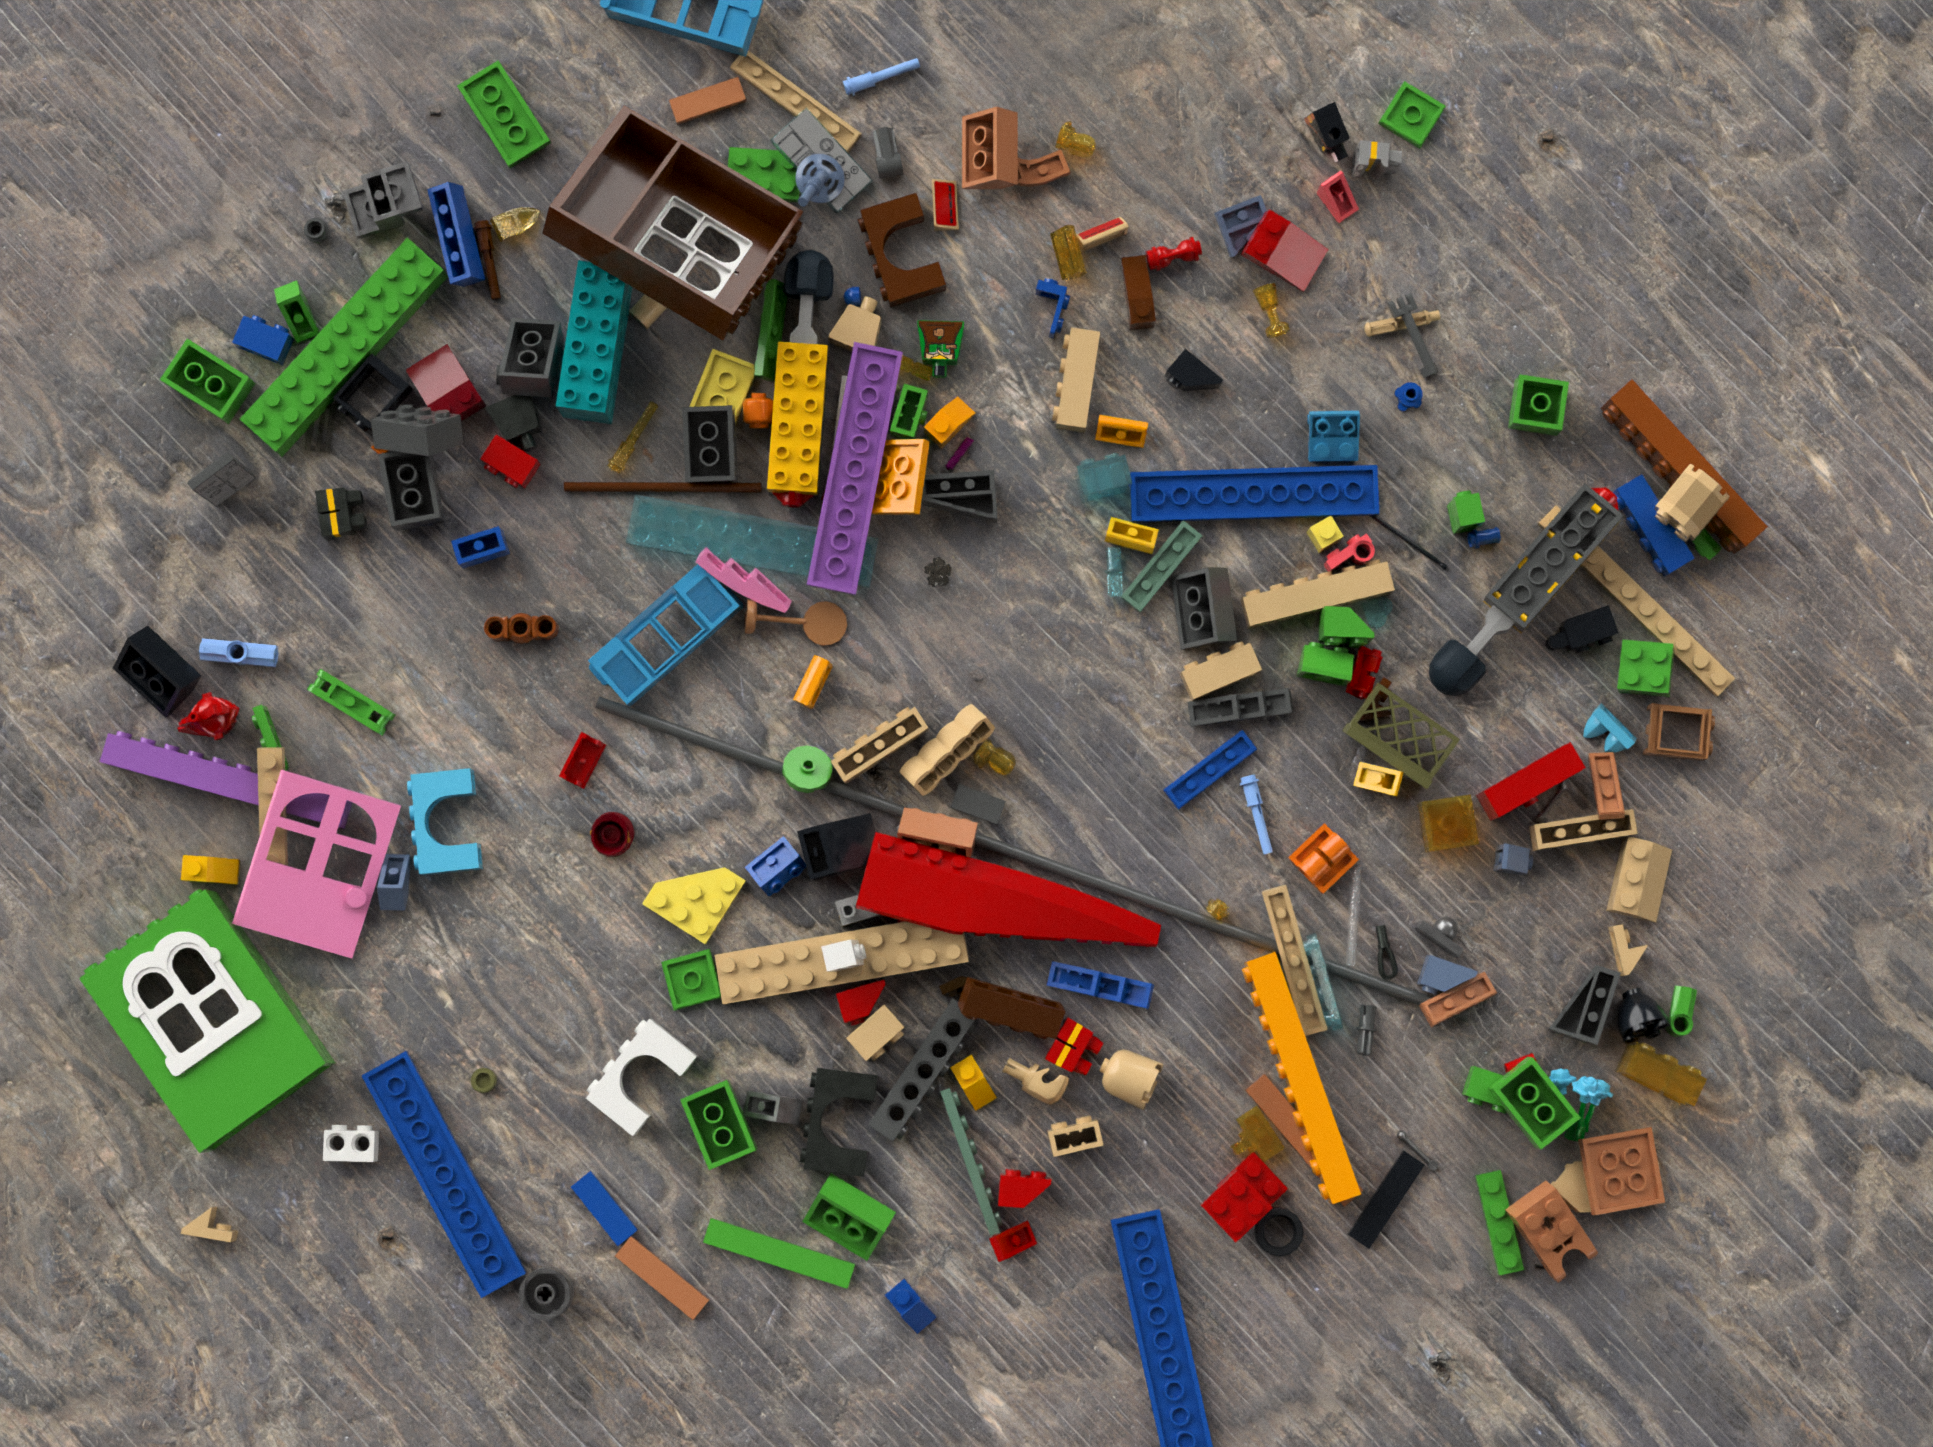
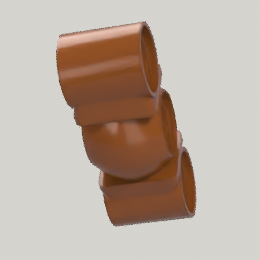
[484,613,559,644]

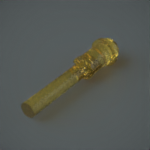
[607,401,658,474]

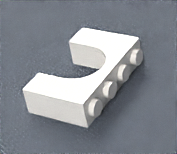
[586,1019,699,1136]

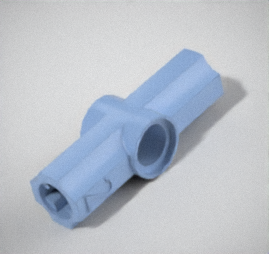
[199,638,279,667]

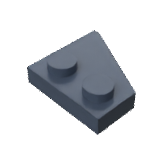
[1214,195,1267,257]

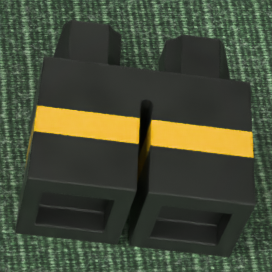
[315,487,367,541]

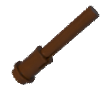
[473,220,501,300]

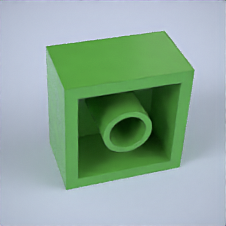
[1508,374,1569,436]
[1617,639,1675,697]

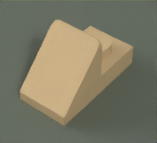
[1608,924,1648,976]
[181,1206,238,1242]

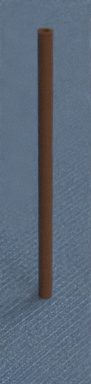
[564,482,762,493]

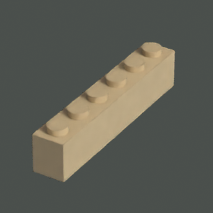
[1241,559,1395,629]

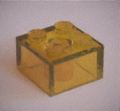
[1417,794,1479,853]

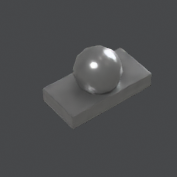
[1415,917,1464,957]

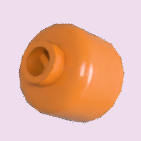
[743,393,774,428]

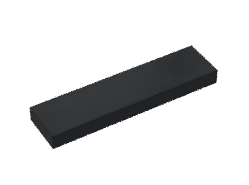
[1348,1150,1425,1249]

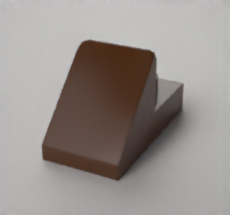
[1357,677,1392,723]

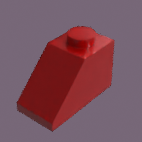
[836,979,886,1026]

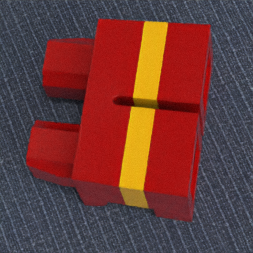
[1044,1017,1103,1075]

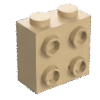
[1047,1116,1103,1157]

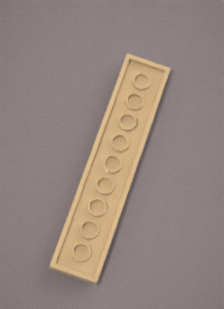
[715,922,969,1004]

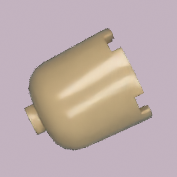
[1100,1049,1163,1110]

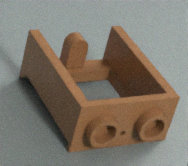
[1643,703,1715,761]

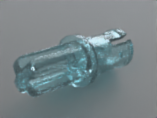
[1105,547,1124,597]

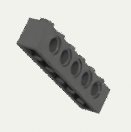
[868,999,979,1141]

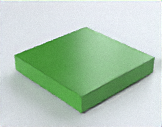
[1378,81,1446,149]
[661,949,721,1011]

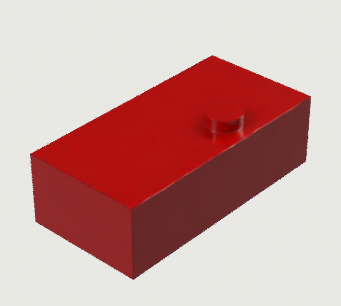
[1476,742,1586,821]

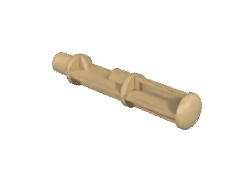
[1364,310,1440,337]

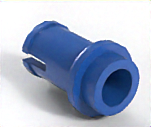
[1467,527,1501,549]

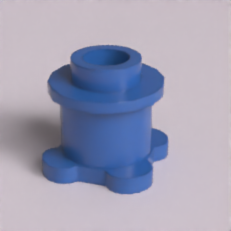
[1394,382,1423,412]

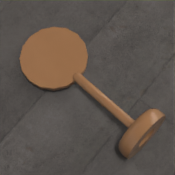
[744,599,847,646]

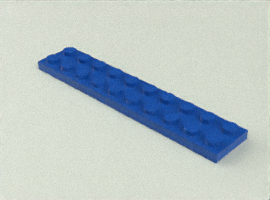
[1130,465,1379,523]
[362,1051,527,1298]
[1110,1209,1213,1447]

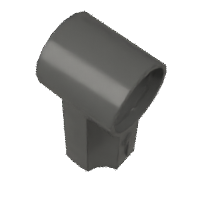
[873,127,904,179]

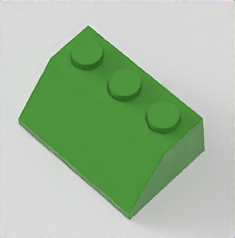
[802,1173,896,1261]

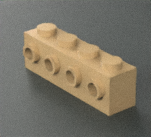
[831,707,929,785]

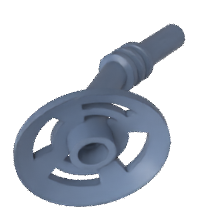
[795,154,844,207]

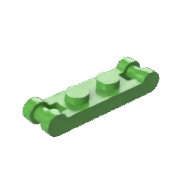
[307,669,395,736]

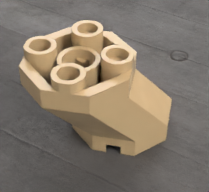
[1655,464,1730,542]

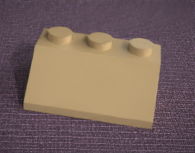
[1606,836,1672,922]

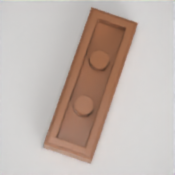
[669,77,747,125]
[1588,752,1625,820]
[1419,971,1497,1028]

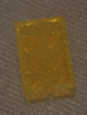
[1615,1042,1707,1106]

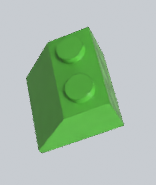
[1297,642,1354,686]

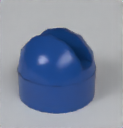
[843,287,861,307]

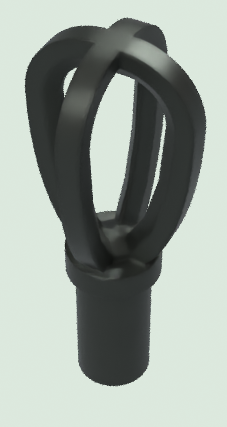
[1375,925,1398,980]

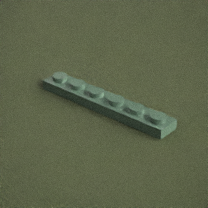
[940,1088,1003,1236]

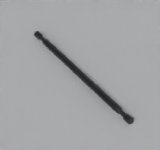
[1370,515,1448,570]

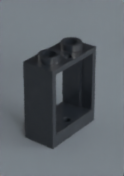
[333,354,413,432]

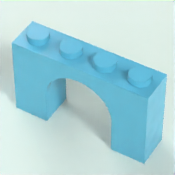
[407,768,483,875]

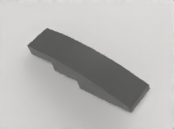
[1187,688,1294,727]

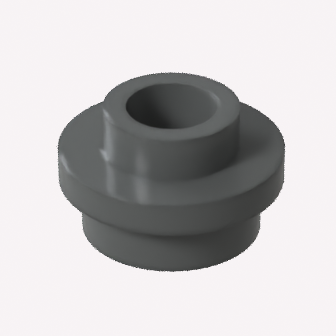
[304,218,329,243]

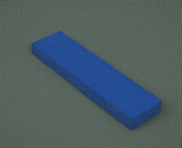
[1163,730,1257,810]

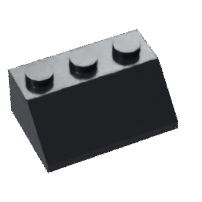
[113,626,202,718]

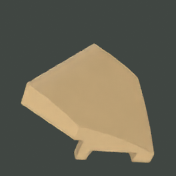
[1551,1161,1591,1212]

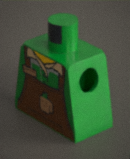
[917,320,964,378]

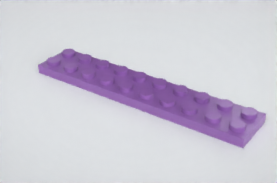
[806,342,903,595]

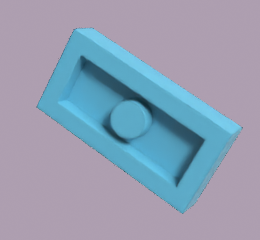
[1583,703,1637,753]

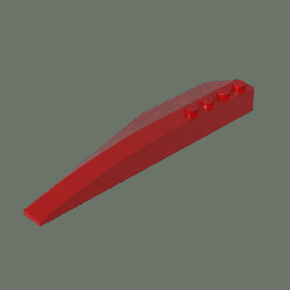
[855,832,1161,947]

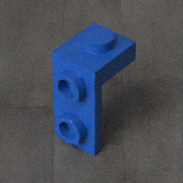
[1036,278,1070,339]

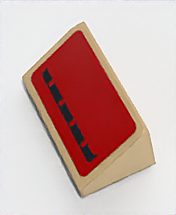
[932,179,959,231]
[1076,217,1129,251]

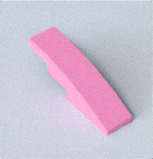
[695,547,792,613]

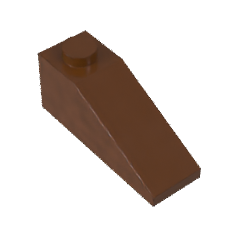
[1121,255,1156,330]

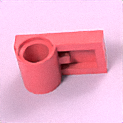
[1324,533,1375,572]

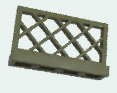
[1342,683,1460,789]

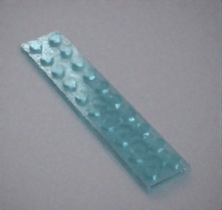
[626,495,879,588]

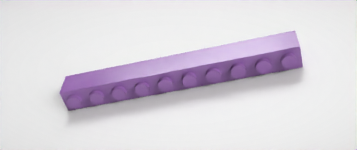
[100,731,352,829]

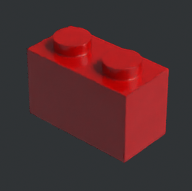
[480,434,541,489]

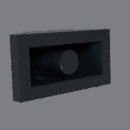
[1165,348,1223,391]

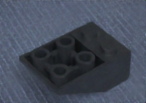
[797,813,876,881]

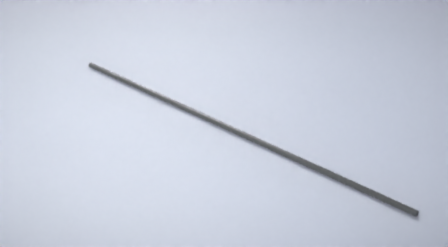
[595,697,1470,1022]

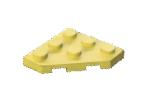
[642,867,746,944]

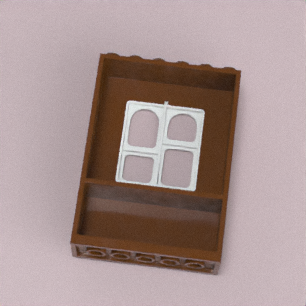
[542,105,804,341]

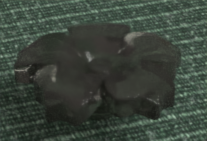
[924,557,952,587]

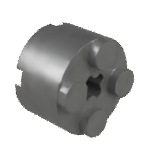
[519,1266,574,1320]

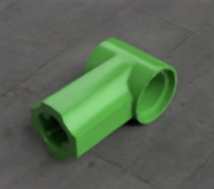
[1666,986,1697,1037]

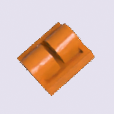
[1288,823,1359,894]

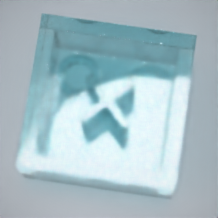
[1075,453,1132,503]

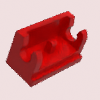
[559,732,607,789]

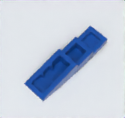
[1047,961,1154,1009]

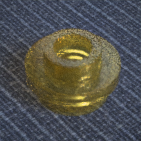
[1206,898,1229,921]

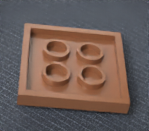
[1578,1127,1665,1215]

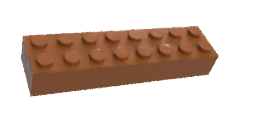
[1600,379,1768,554]

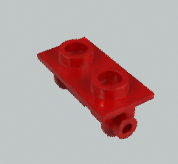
[1346,645,1383,700]

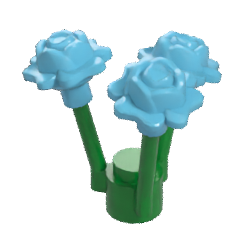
[1549,1068,1613,1141]

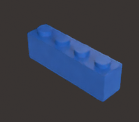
[427,182,486,287]
[1613,474,1695,577]

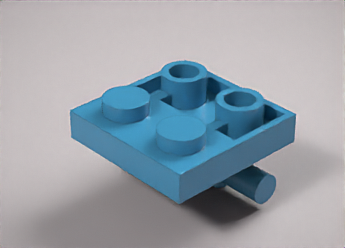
[1307,411,1360,462]

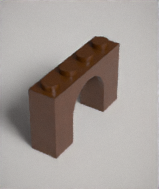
[857,193,946,308]

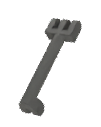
[1387,293,1439,378]

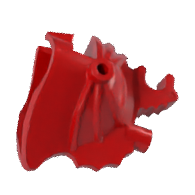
[177,692,240,741]

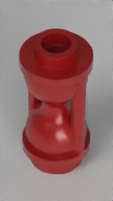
[1145,237,1202,271]

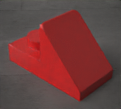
[989,1220,1037,1262]

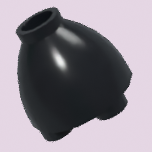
[1618,988,1670,1044]

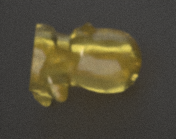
[1055,121,1096,158]
[973,738,1016,775]

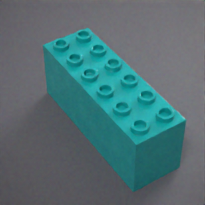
[556,260,633,424]

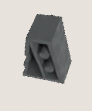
[921,470,998,524]
[1548,965,1621,1047]

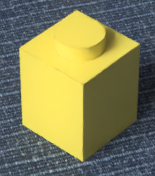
[1307,516,1344,553]

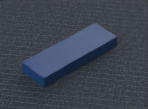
[571,1171,638,1246]

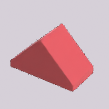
[1317,171,1359,223]

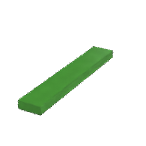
[703,1218,855,1289]

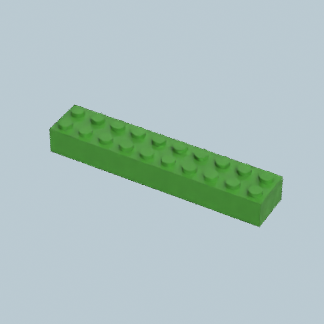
[240,238,448,457]

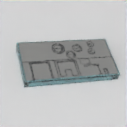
[770,107,873,214]

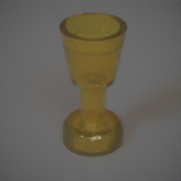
[1252,283,1290,338]

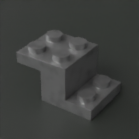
[343,161,424,239]

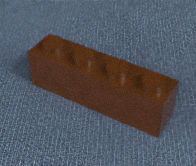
[958,977,1065,1039]

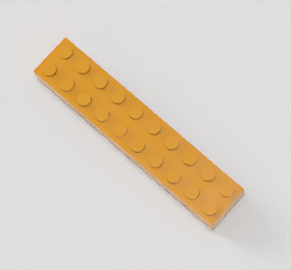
[1242,952,1361,1204]

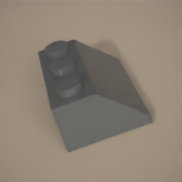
[1171,567,1237,650]

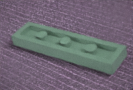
[1121,520,1203,613]

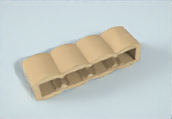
[900,704,995,796]

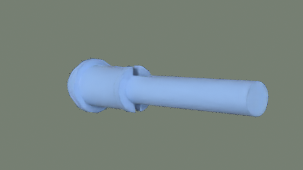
[843,58,920,96]
[1240,774,1273,855]

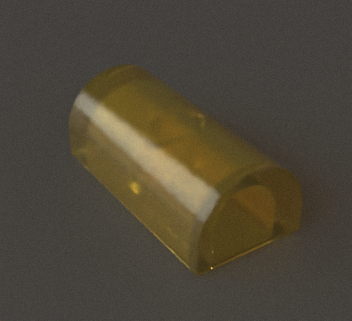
[1050,225,1086,280]

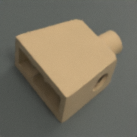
[828,296,882,352]

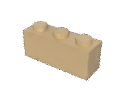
[1180,641,1262,701]

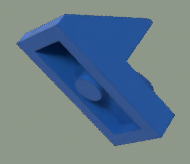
[885,1278,937,1334]

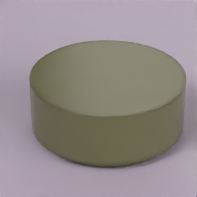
[471,1068,497,1093]

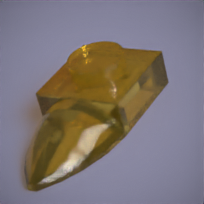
[490,207,541,242]

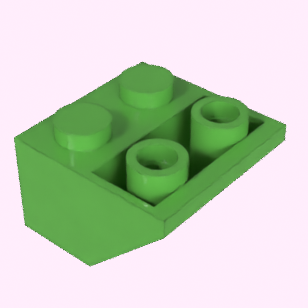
[1318,606,1374,648]

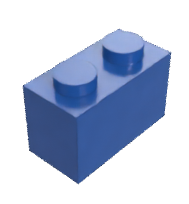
[232,315,294,366]
[451,526,510,569]

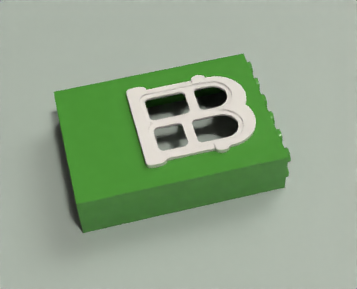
[79,889,336,1153]

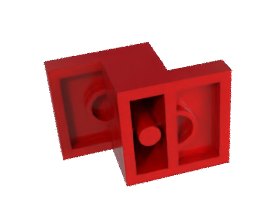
[1200,1151,1288,1243]

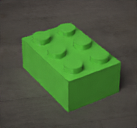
[160,339,256,424]
[1488,1057,1581,1150]
[680,1079,758,1170]

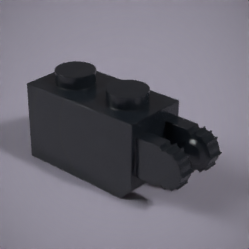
[1545,605,1619,654]

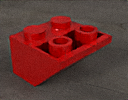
[998,1169,1052,1208]

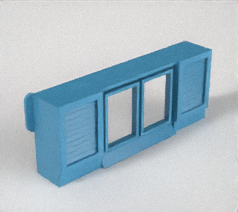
[600,0,763,57]
[588,564,743,707]

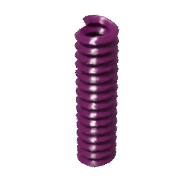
[945,437,974,470]

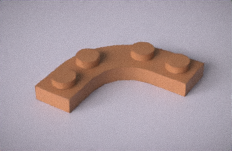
[1018,150,1070,187]

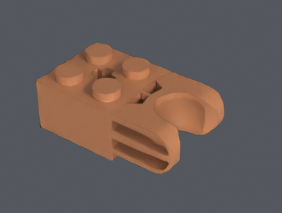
[1505,1180,1598,1283]

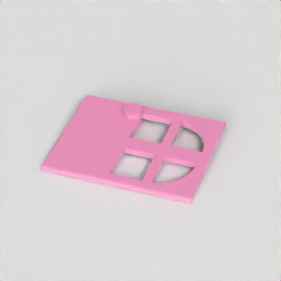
[232,770,401,958]

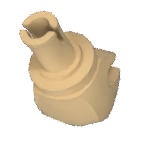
[1002,1058,1069,1105]

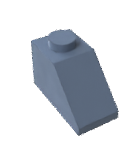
[1493,843,1533,875]
[377,854,410,910]
[1417,955,1478,995]

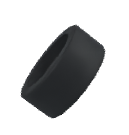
[1254,1207,1304,1257]

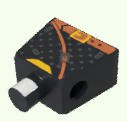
[1304,102,1350,163]

